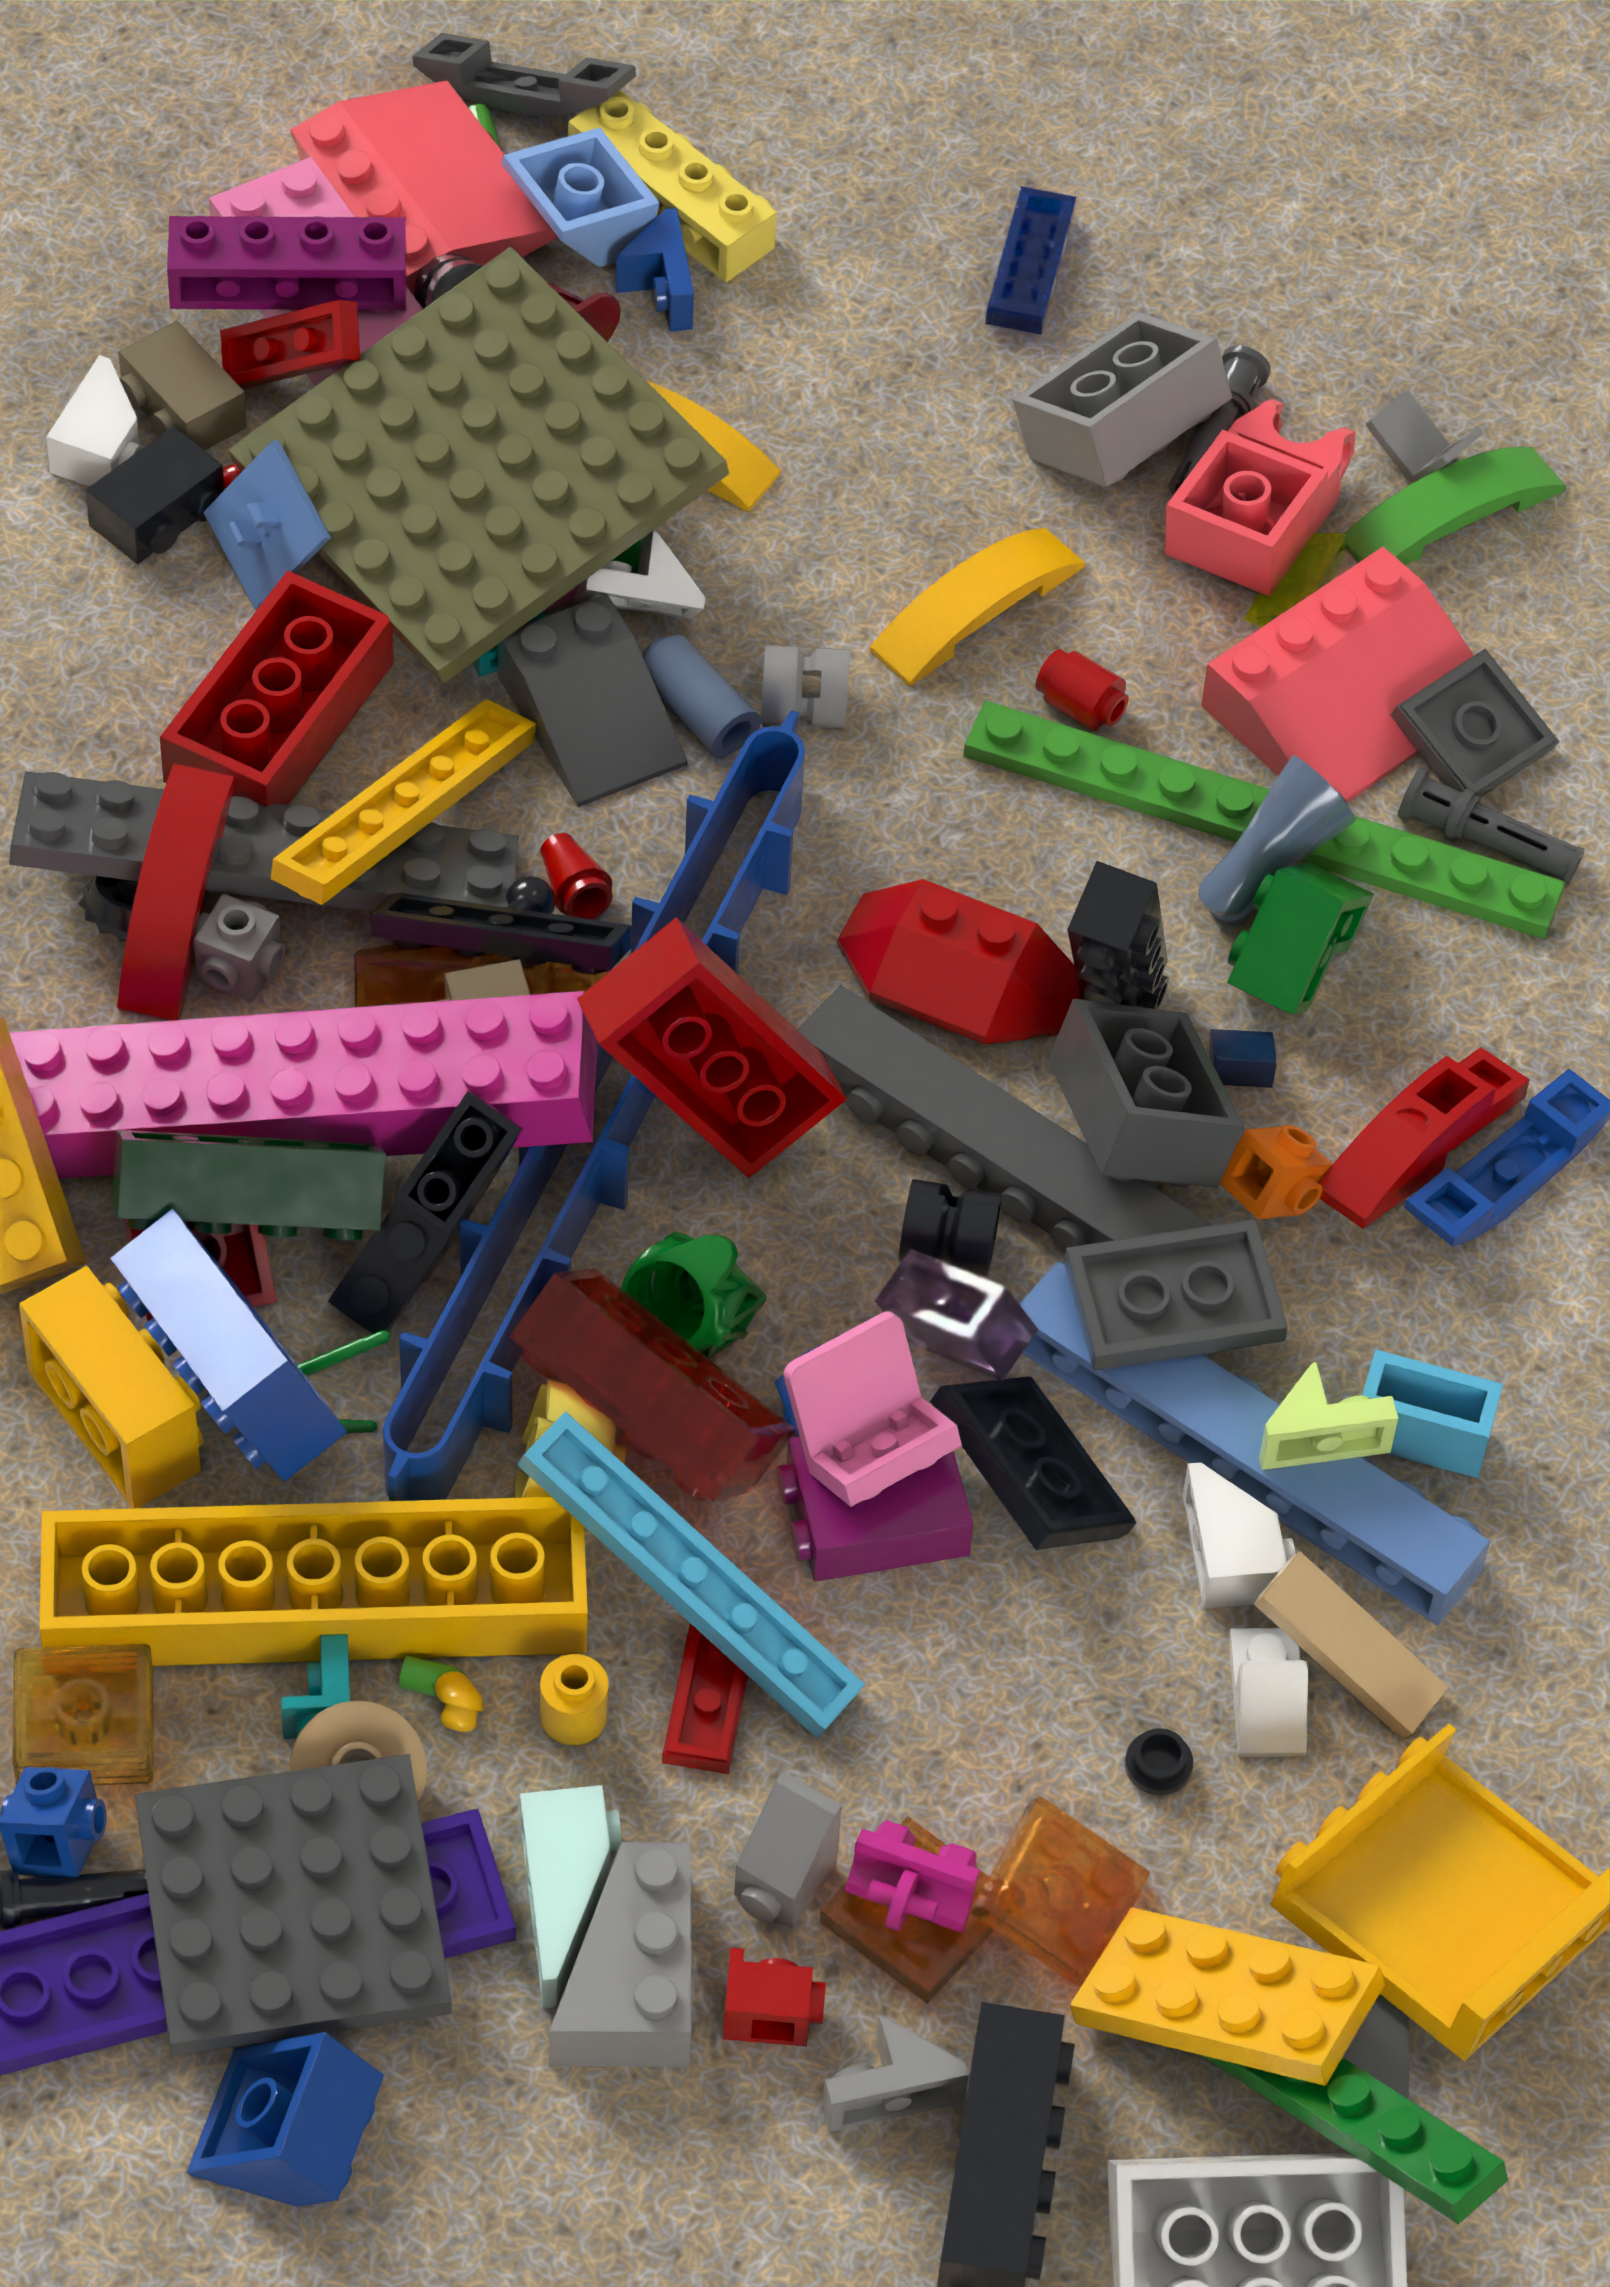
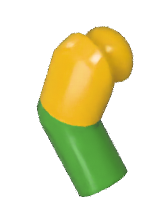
[399,1655,484,1732]

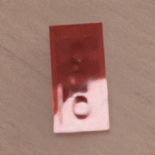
[509,1268,797,1502]

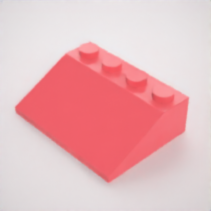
[290,81,558,298]
[1201,547,1474,803]

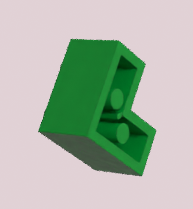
[1227,862,1374,1015]

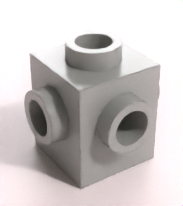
[192,894,286,1003]

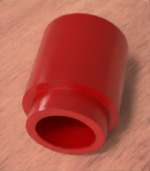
[1035,649,1129,731]

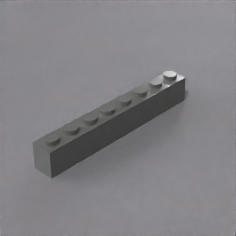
[797,985,1212,1253]

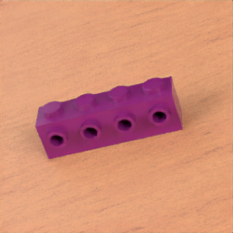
[167,216,407,310]

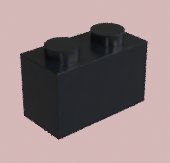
[86,426,224,565]

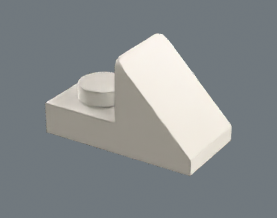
[575,530,705,619]
[1228,1628,1308,1757]

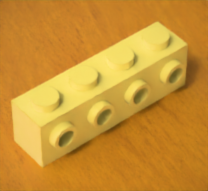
[568,90,777,283]

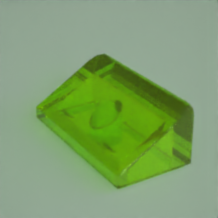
[1245,533,1347,627]

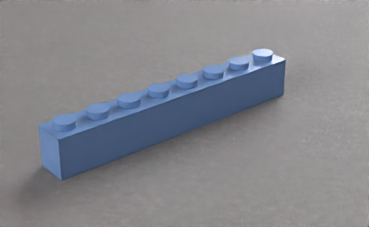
[1008,1261,1490,1626]

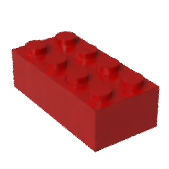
[160,570,394,807]
[577,917,847,1178]

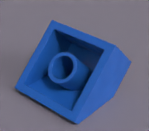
[186,2032,384,2207]

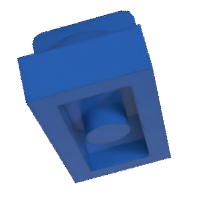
[616,208,694,332]

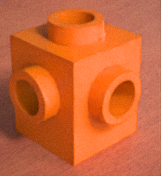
[1220,1125,1333,1219]

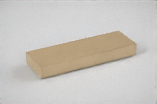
[1253,1551,1449,1739]

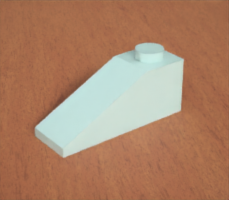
[520,1785,622,2009]

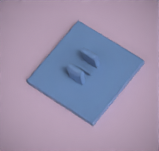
[203,440,331,609]

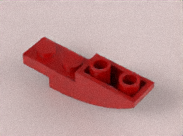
[1319,1047,1530,1229]

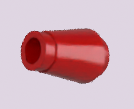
[540,833,613,920]

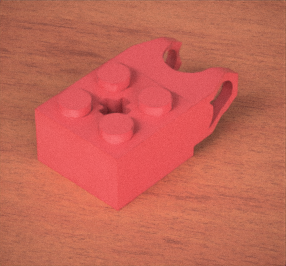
[1165,399,1356,597]

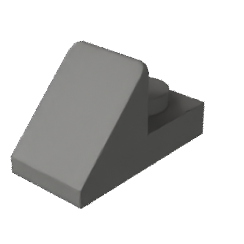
[822,2016,969,2132]

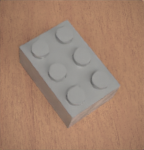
[1012,312,1232,487]

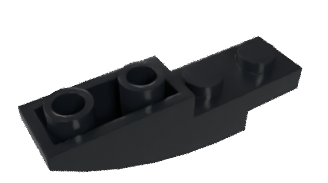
[327,1090,523,1334]

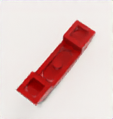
[117,764,236,1021]

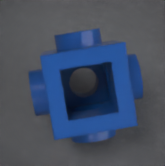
[0,1767,107,1878]

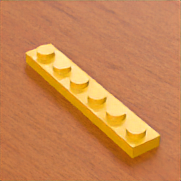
[271,699,536,905]

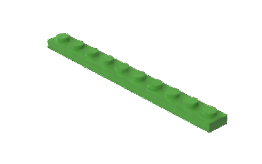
[964,700,1565,939]

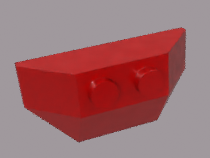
[837,879,1081,1044]

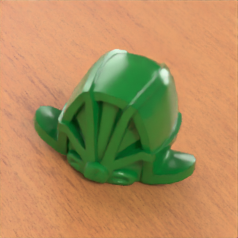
[619,1231,767,1380]

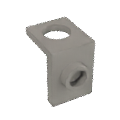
[1365,390,1483,483]

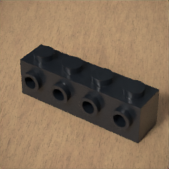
[1067,861,1169,1009]
[937,2002,1075,2287]

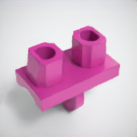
[845,1820,980,1933]

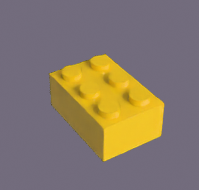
[19,1266,204,1508]

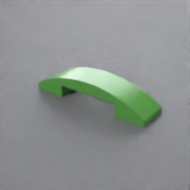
[1340,446,1566,565]

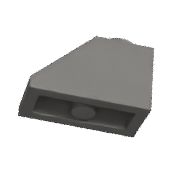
[734,1771,842,1929]

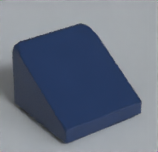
[1210,1029,1276,1088]

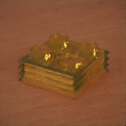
[12,1643,153,1786]

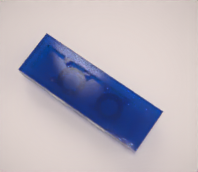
[985,186,1077,335]

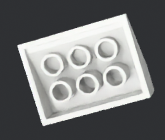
[1107,2153,1407,2287]

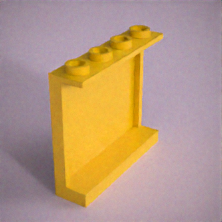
[1270,1723,1610,2062]

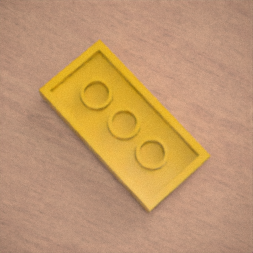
[1070,1907,1385,2086]

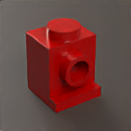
[723,1948,826,2047]

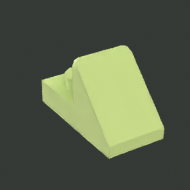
[1259,1362,1399,1470]

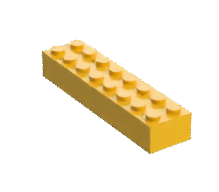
[39,1497,588,1669]

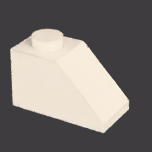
[46,355,144,487]
[1182,1462,1296,1609]

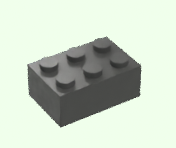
[1048,999,1244,1188]

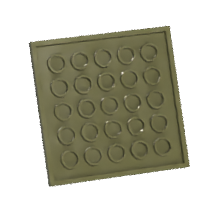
[228,246,729,684]

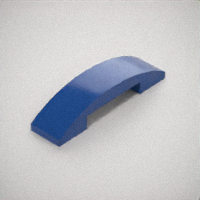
[1404,1068,1610,1247]

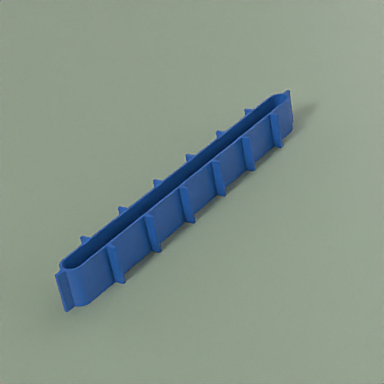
[383,710,805,1501]

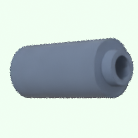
[642,634,761,759]

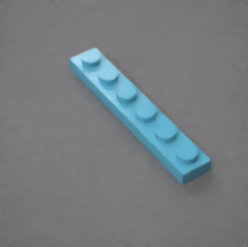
[516,1411,865,1738]

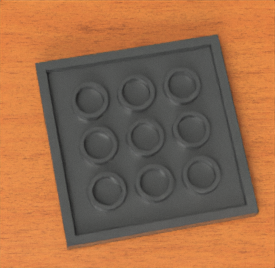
[135,1754,452,2056]

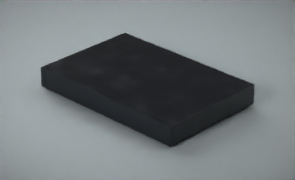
[930,1376,1137,1550]

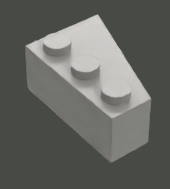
[549,1842,691,2067]

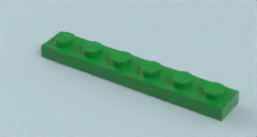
[1203,2056,1508,2224]

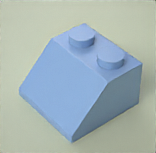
[501,127,660,267]

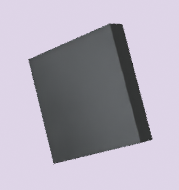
[1390,648,1560,798]

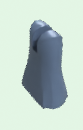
[1198,755,1357,926]

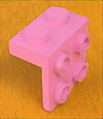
[784,1311,962,1507]

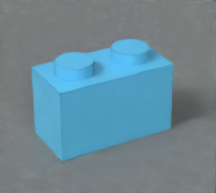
[1362,1349,1503,1478]

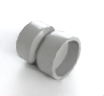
[761,644,850,728]

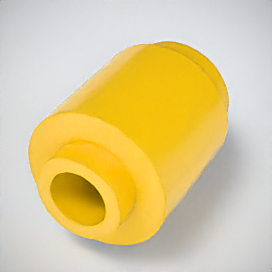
[540,1654,609,1745]

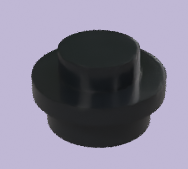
[1125,1728,1193,1795]

